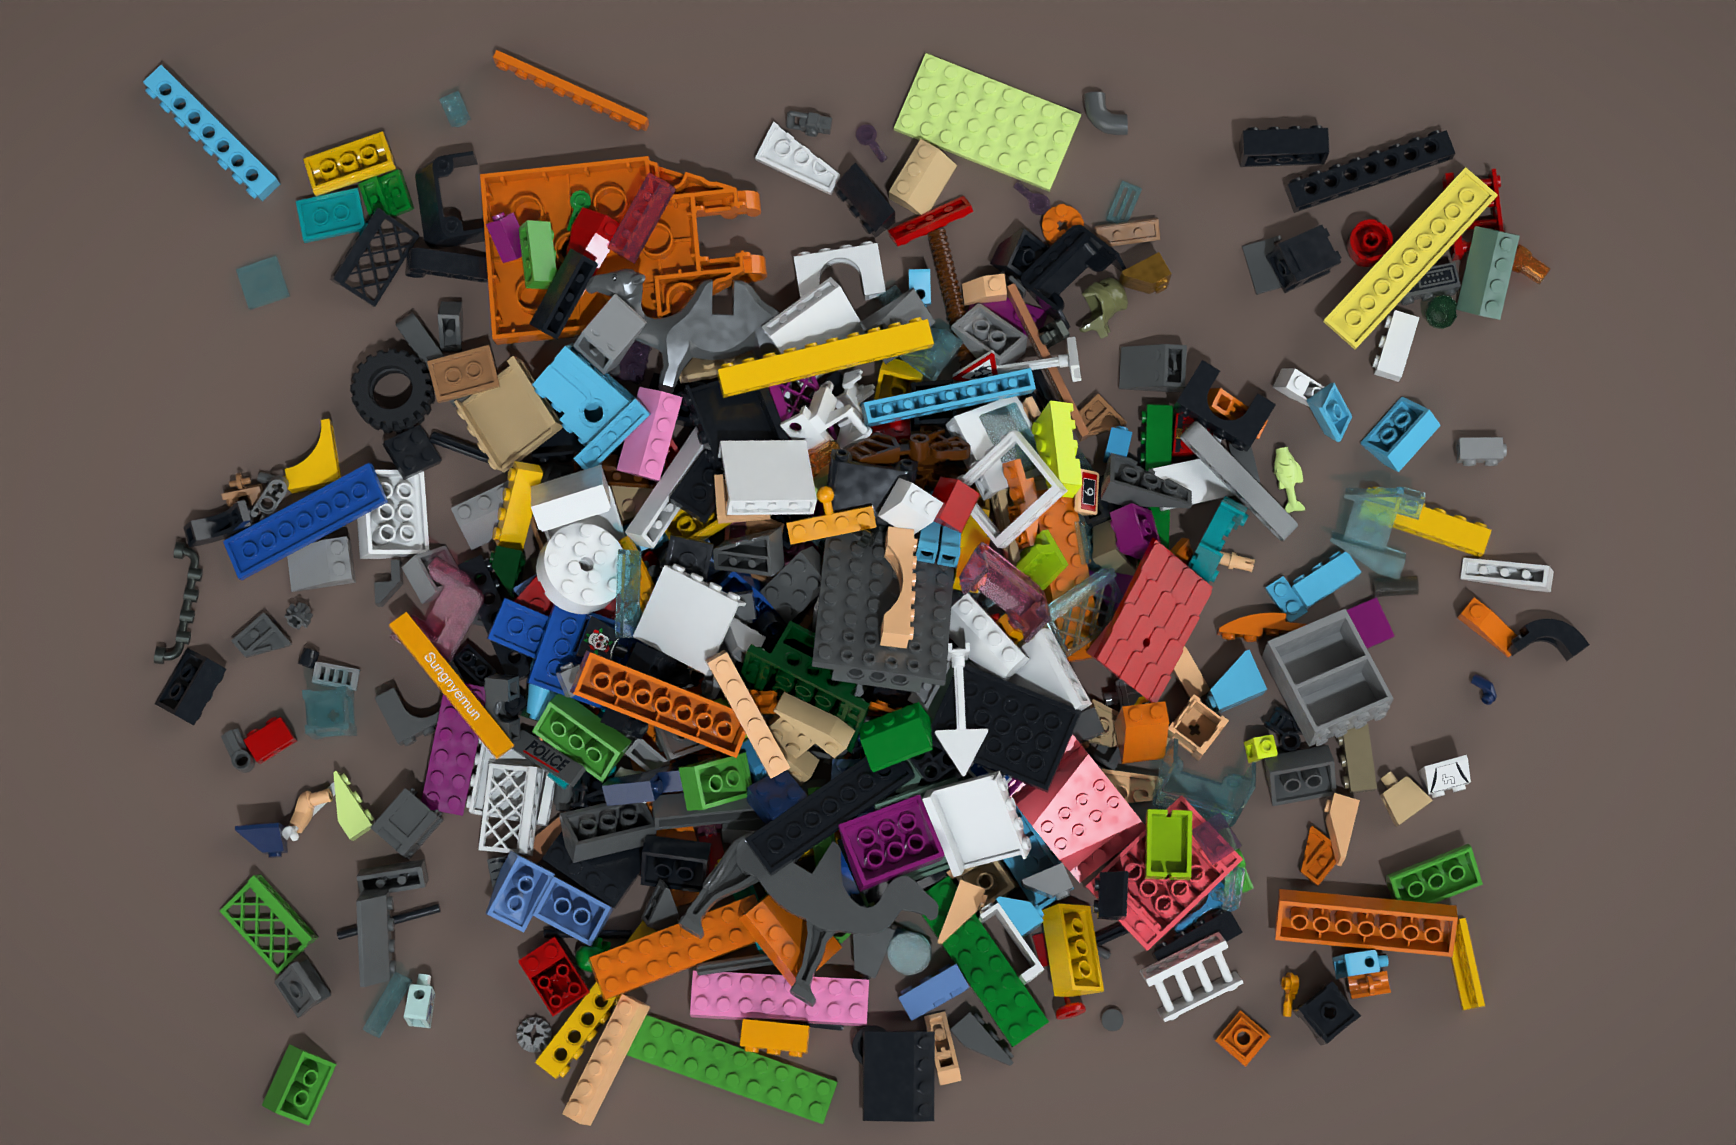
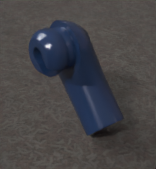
[1471,674,1497,705]

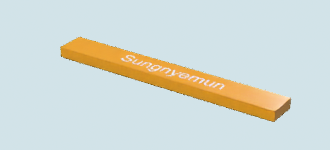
[389,612,514,760]

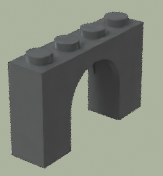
[375,657,466,746]

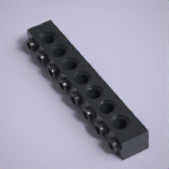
[1285,130,1456,213]

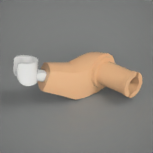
[282,788,333,841]

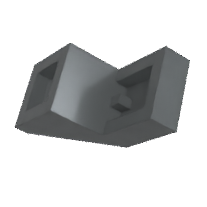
[374,560,403,607]

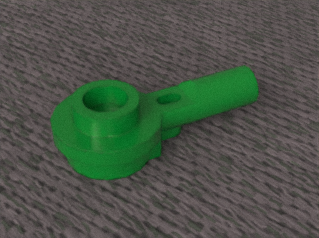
[566,190,591,231]

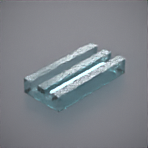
[1106,181,1142,223]

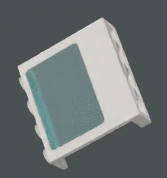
[946,396,1043,500]

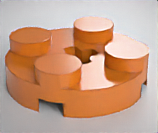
[1042,204,1084,245]

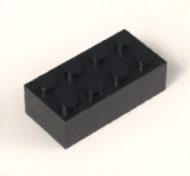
[1239,125,1330,167]
[600,642,677,739]

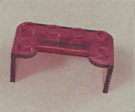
[390,556,484,664]

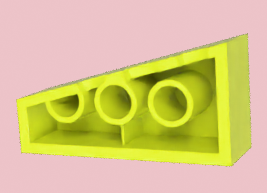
[1032,401,1082,498]

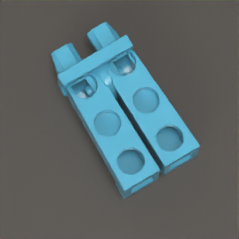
[916,491,961,568]

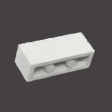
[1372,310,1420,382]

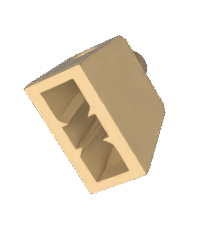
[1380,771,1433,827]

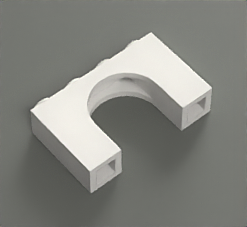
[794,241,886,300]

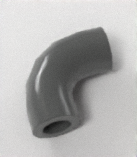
[1084,92,1128,135]

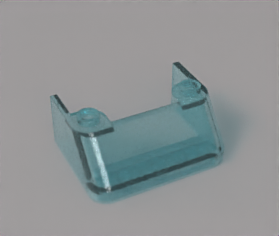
[1153,738,1256,828]

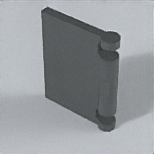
[1242,235,1282,295]

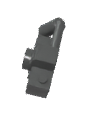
[786,111,832,137]

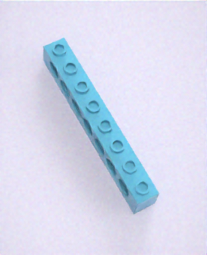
[143,65,280,202]
[861,368,1036,427]

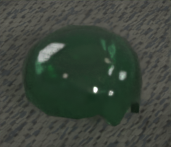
[1425,295,1457,329]

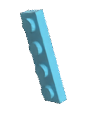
[573,399,651,470]

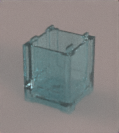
[302,686,357,740]

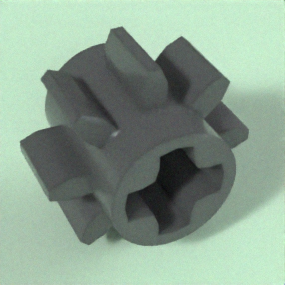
[284,602,313,629]

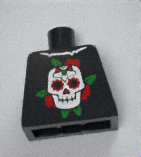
[571,616,628,660]

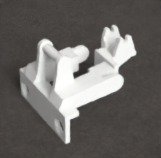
[780,369,875,468]

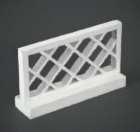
[478,764,543,856]

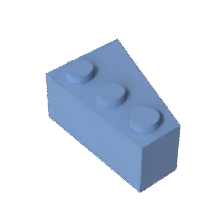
[898,964,969,1022]

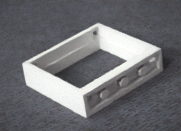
[957,431,1068,548]

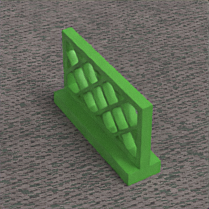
[220,874,318,974]

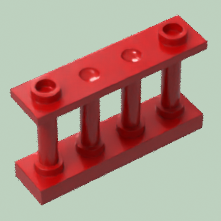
[1442,169,1504,261]

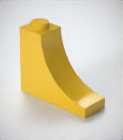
[283,419,341,494]

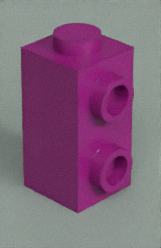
[486,212,522,263]

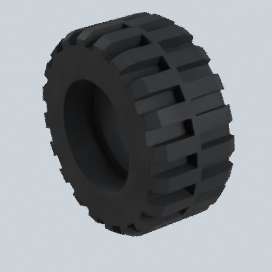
[350,348,435,434]

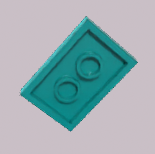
[296,188,365,243]

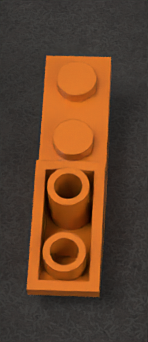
[1002,459,1038,549]
[1217,613,1307,642]

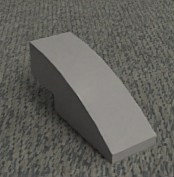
[617,730,671,772]

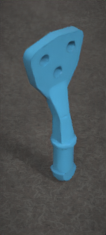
[1174,882,1235,933]

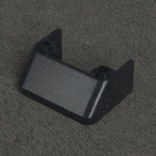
[415,151,485,249]
[1021,225,1127,329]

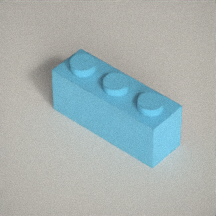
[1292,551,1361,609]

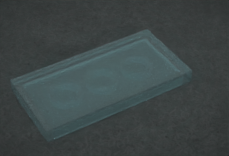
[615,549,642,638]

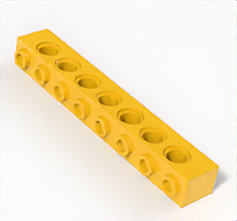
[535,921,657,1079]

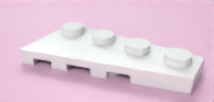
[755,121,840,195]

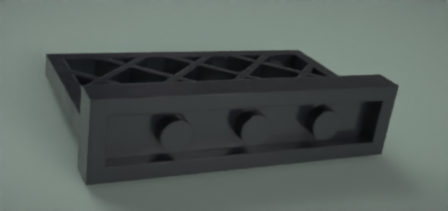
[330,208,419,307]

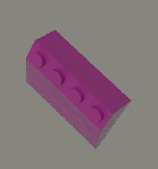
[838,794,945,891]

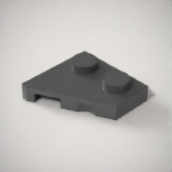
[231,613,292,658]

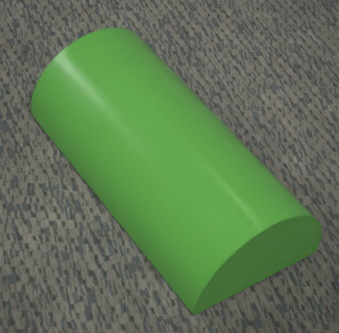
[1386,844,1483,903]

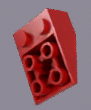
[518,937,590,1017]

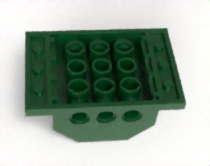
[740,621,870,753]

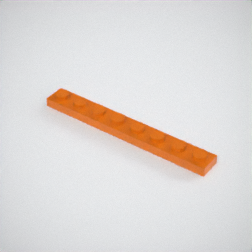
[493,50,649,131]

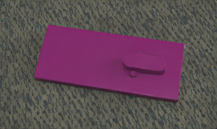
[968,298,1048,339]

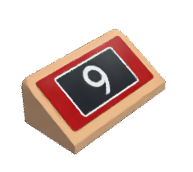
[1074,469,1099,515]

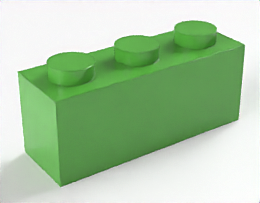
[519,220,558,289]

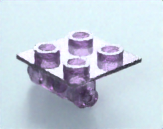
[608,340,652,385]

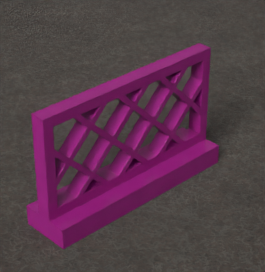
[768,376,837,440]

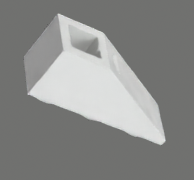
[1273,368,1325,407]

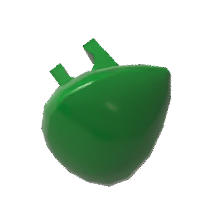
[575,937,611,973]

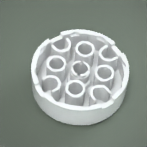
[536,523,628,614]

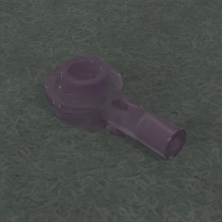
[856,124,888,163]
[1014,181,1050,215]

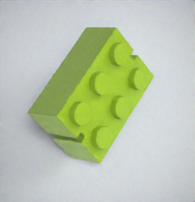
[1145,809,1192,880]

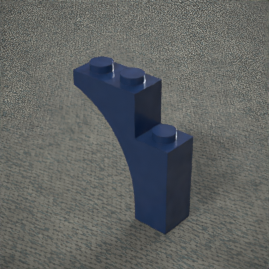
[602,754,700,806]

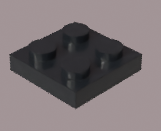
[382,425,442,480]

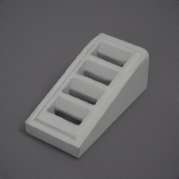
[312,662,360,691]

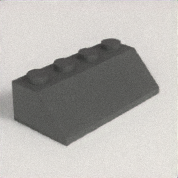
[559,803,657,863]
[356,890,396,987]

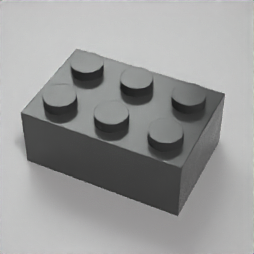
[760,546,823,625]

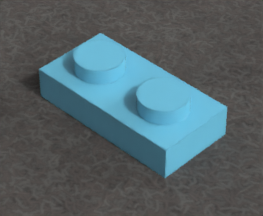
[1265,576,1308,622]

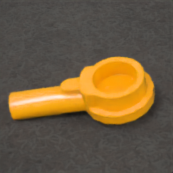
[1281,972,1299,1017]

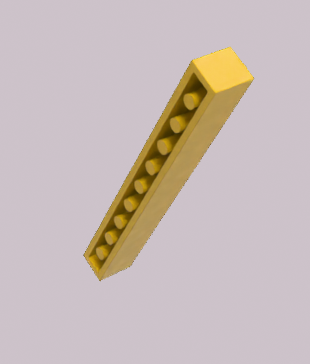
[717,317,934,398]

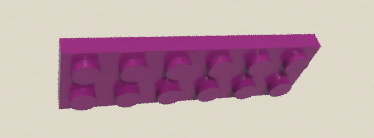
[421,683,486,816]

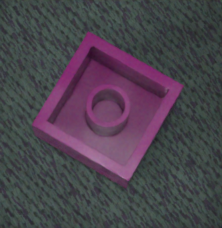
[1110,503,1161,560]

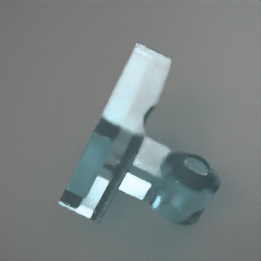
[1211,866,1245,912]

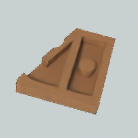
[1073,394,1127,437]

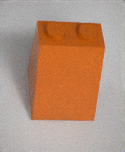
[1114,701,1169,764]

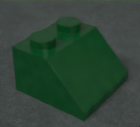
[489,545,526,599]

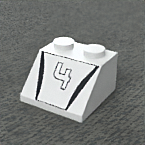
[1418,755,1471,798]

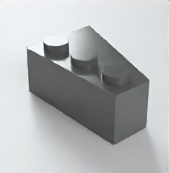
[713,527,784,577]

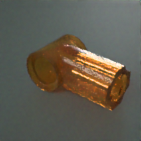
[1512,245,1550,285]
[808,440,840,477]

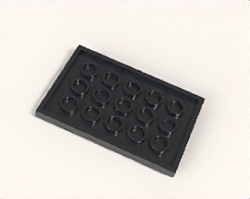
[931,664,1082,793]

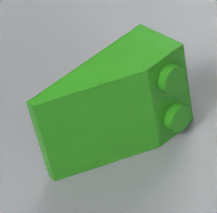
[679,752,752,811]

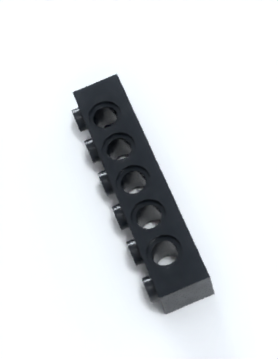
[458,555,532,681]

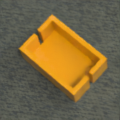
[740,1019,810,1057]

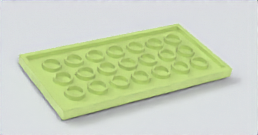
[894,53,1082,192]

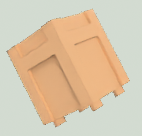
[1167,694,1229,761]

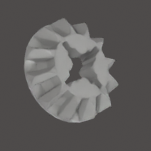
[516,1017,552,1053]

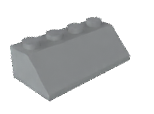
[451,481,534,550]

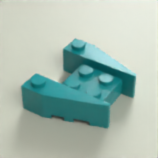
[1188,496,1249,583]

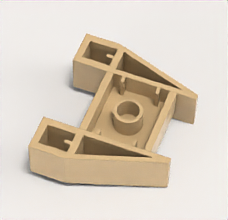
[762,692,855,786]

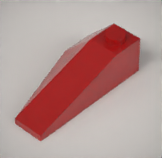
[567,207,624,298]

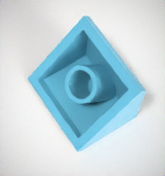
[1306,383,1352,442]

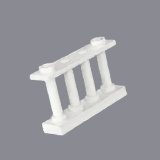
[1140,932,1243,1022]

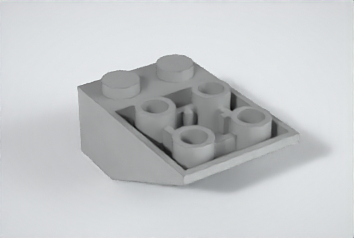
[573,294,647,374]

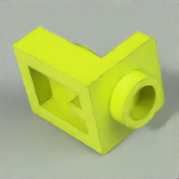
[1244,735,1278,763]

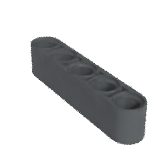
[395,312,471,407]

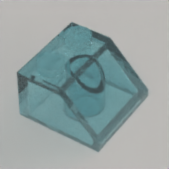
[900,328,963,381]

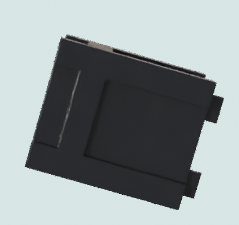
[1266,225,1342,293]
[1293,981,1361,1046]

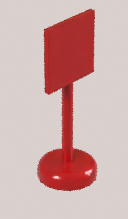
[1032,933,1086,1020]

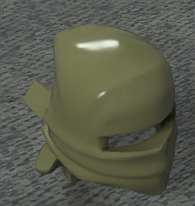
[1079,277,1128,339]

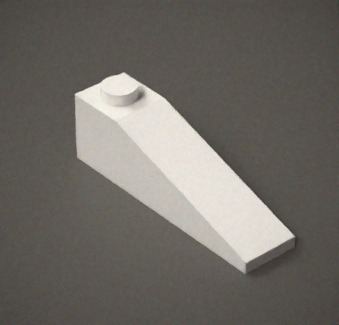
[1460,558,1554,592]

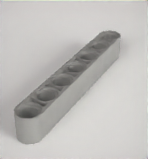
[1180,421,1298,541]

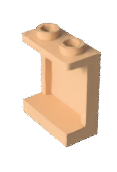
[714,474,771,524]

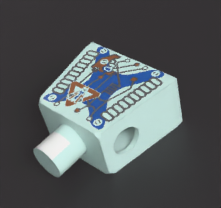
[404,974,435,1028]

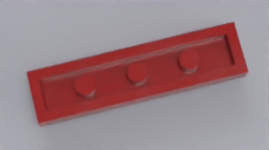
[888,196,973,247]

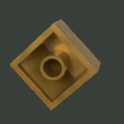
[1119,252,1172,294]

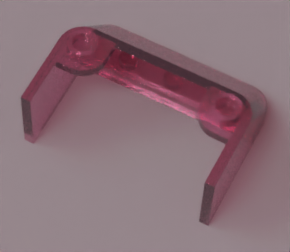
[959,542,1051,643]

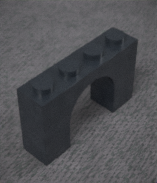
[1173,360,1276,452]

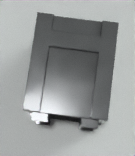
[370,788,444,860]

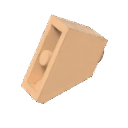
[962,274,1007,305]

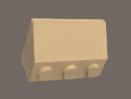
[889,139,957,216]

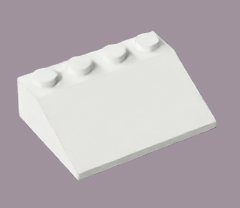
[357,470,430,559]

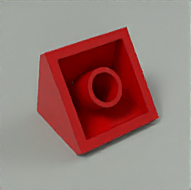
[932,477,980,533]

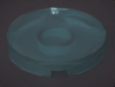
[888,931,932,975]

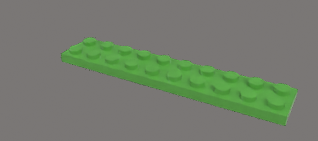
[627,1015,838,1124]

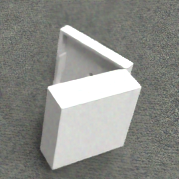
[531,465,626,541]

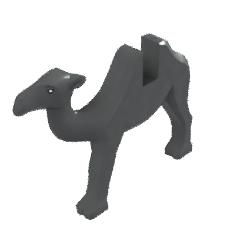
[586,269,793,417]
[678,831,938,1007]

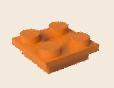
[1215,1010,1271,1067]

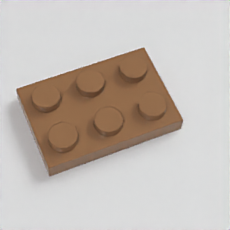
[427,345,500,403]

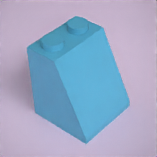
[1205,650,1267,714]

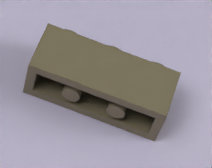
[1337,724,1377,794]

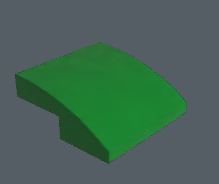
[358,169,414,217]

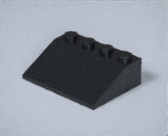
[542,831,643,909]
[863,1030,935,1122]

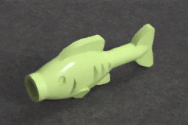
[1274,447,1305,513]

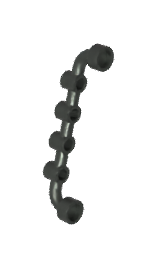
[154,541,203,664]

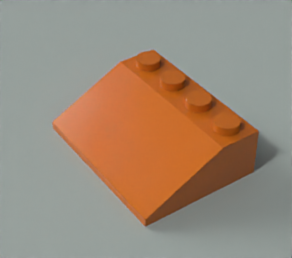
[738,895,842,987]

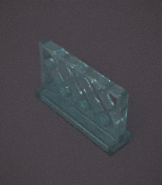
[1037,568,1123,658]

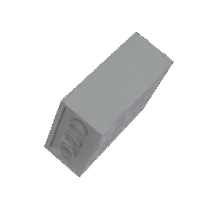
[1262,609,1394,747]

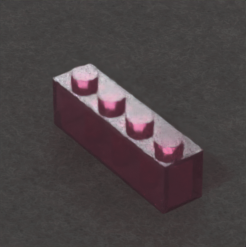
[607,173,676,264]

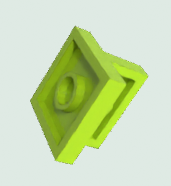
[1011,530,1069,591]

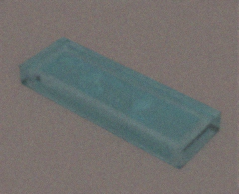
[362,972,412,1038]

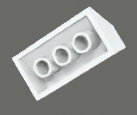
[949,593,1030,681]

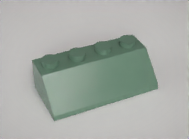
[1456,226,1520,320]

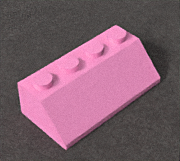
[616,387,683,482]

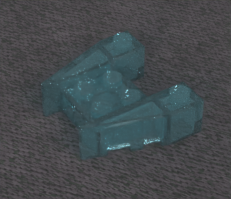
[1330,487,1425,580]

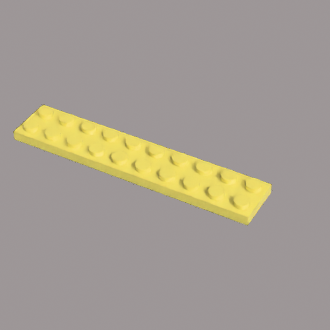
[1323,167,1498,350]

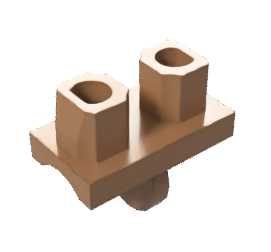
[221,473,263,508]

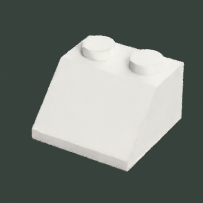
[878,478,943,534]

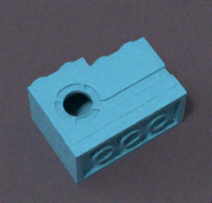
[532,343,636,447]

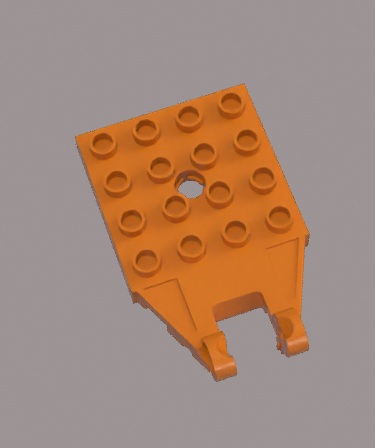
[480,156,767,345]

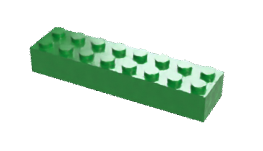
[921,876,1049,1048]

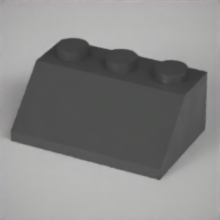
[1264,745,1337,806]

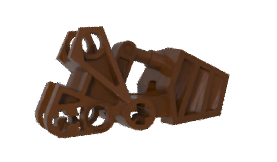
[845,425,971,491]

